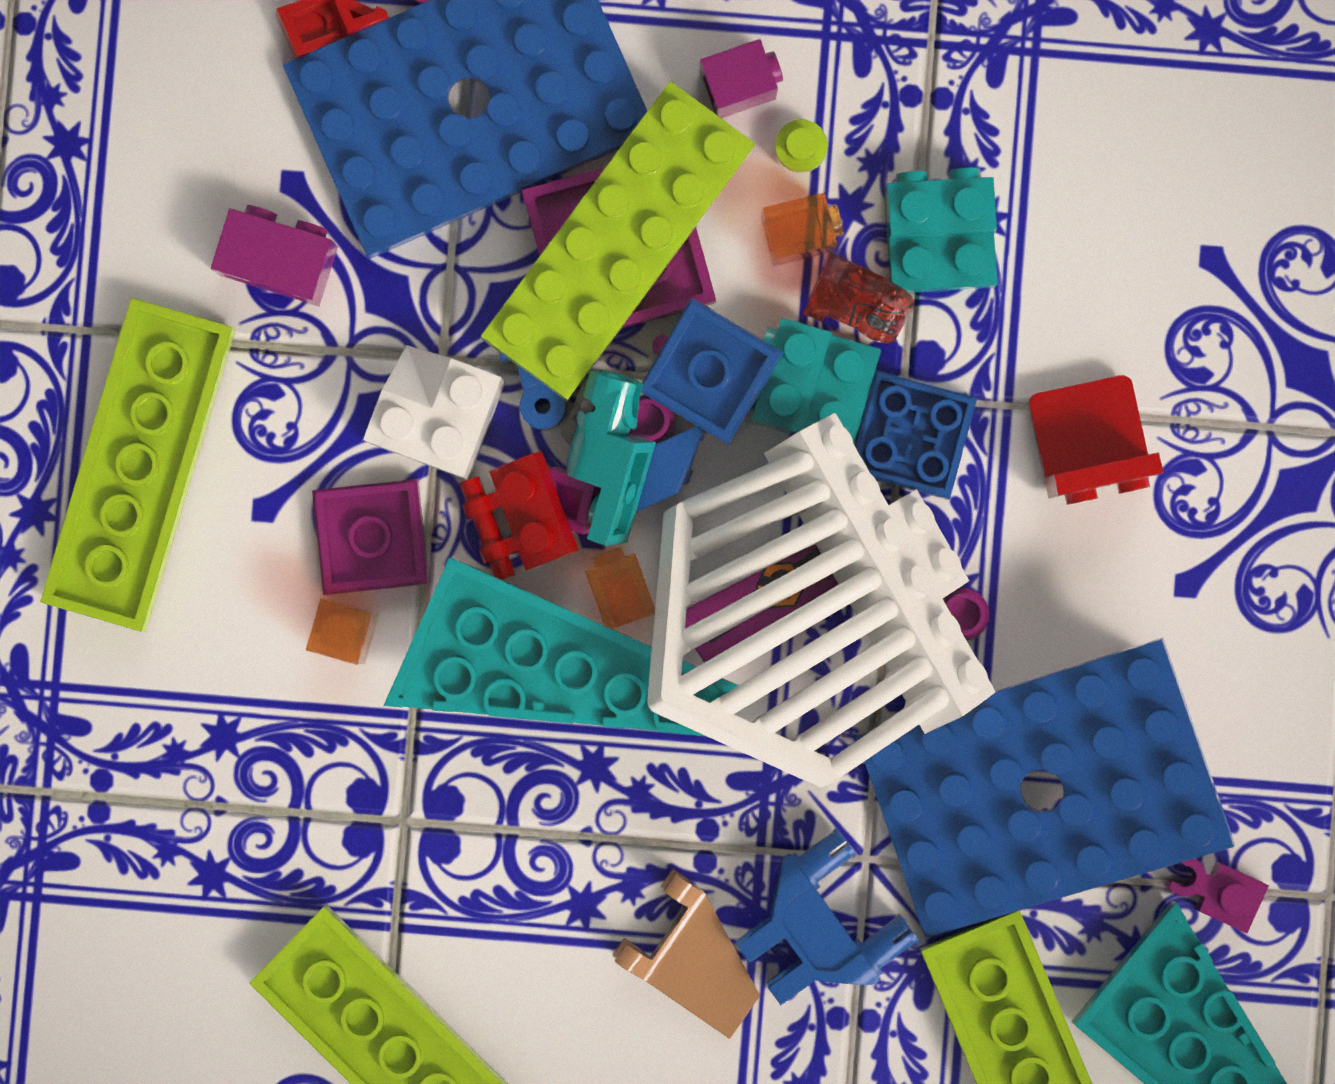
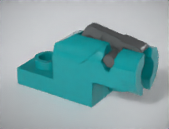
[561,369,656,546]

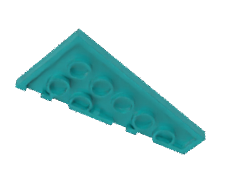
[383,557,739,736]

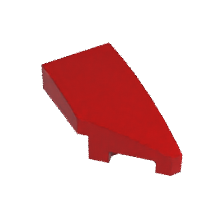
[275,0,389,60]

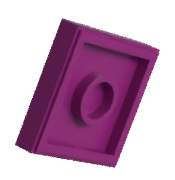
[312,479,430,595]

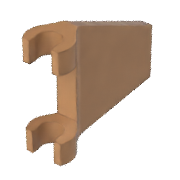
[612,869,760,1039]

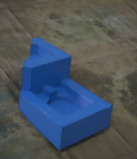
[636,426,706,513]

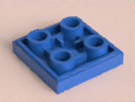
[854,370,977,500]

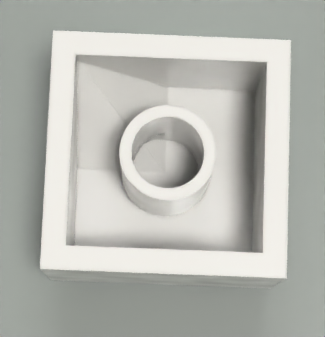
[363,345,505,480]

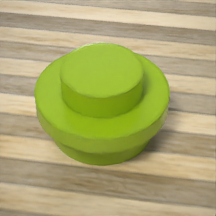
[775,119,828,173]

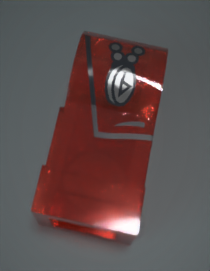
[803,252,914,343]

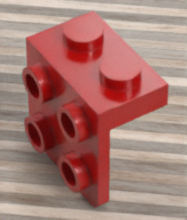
[1028,375,1164,505]

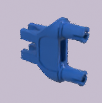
[736,827,920,1006]

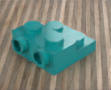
[884,167,998,294]
[750,318,881,444]

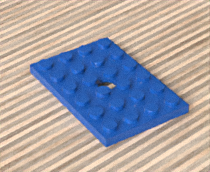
[283,0,647,259]
[856,637,1235,938]

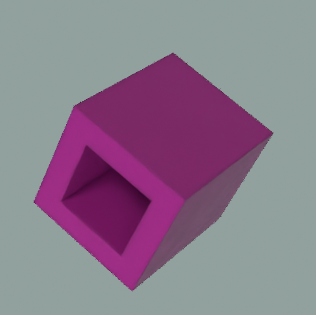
[700,39,783,118]

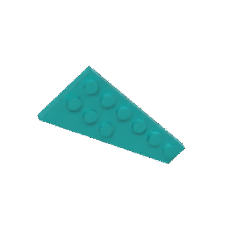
[1071,900,1287,1084]

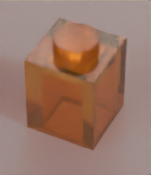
[761,192,843,267]
[585,547,655,629]
[306,598,379,665]

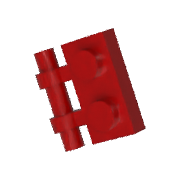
[459,451,579,580]

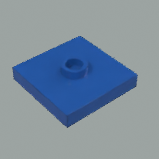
[641,298,785,445]

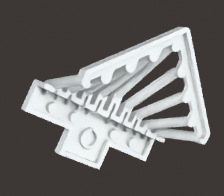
[647,413,996,788]

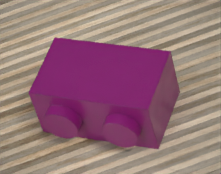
[210,205,338,306]

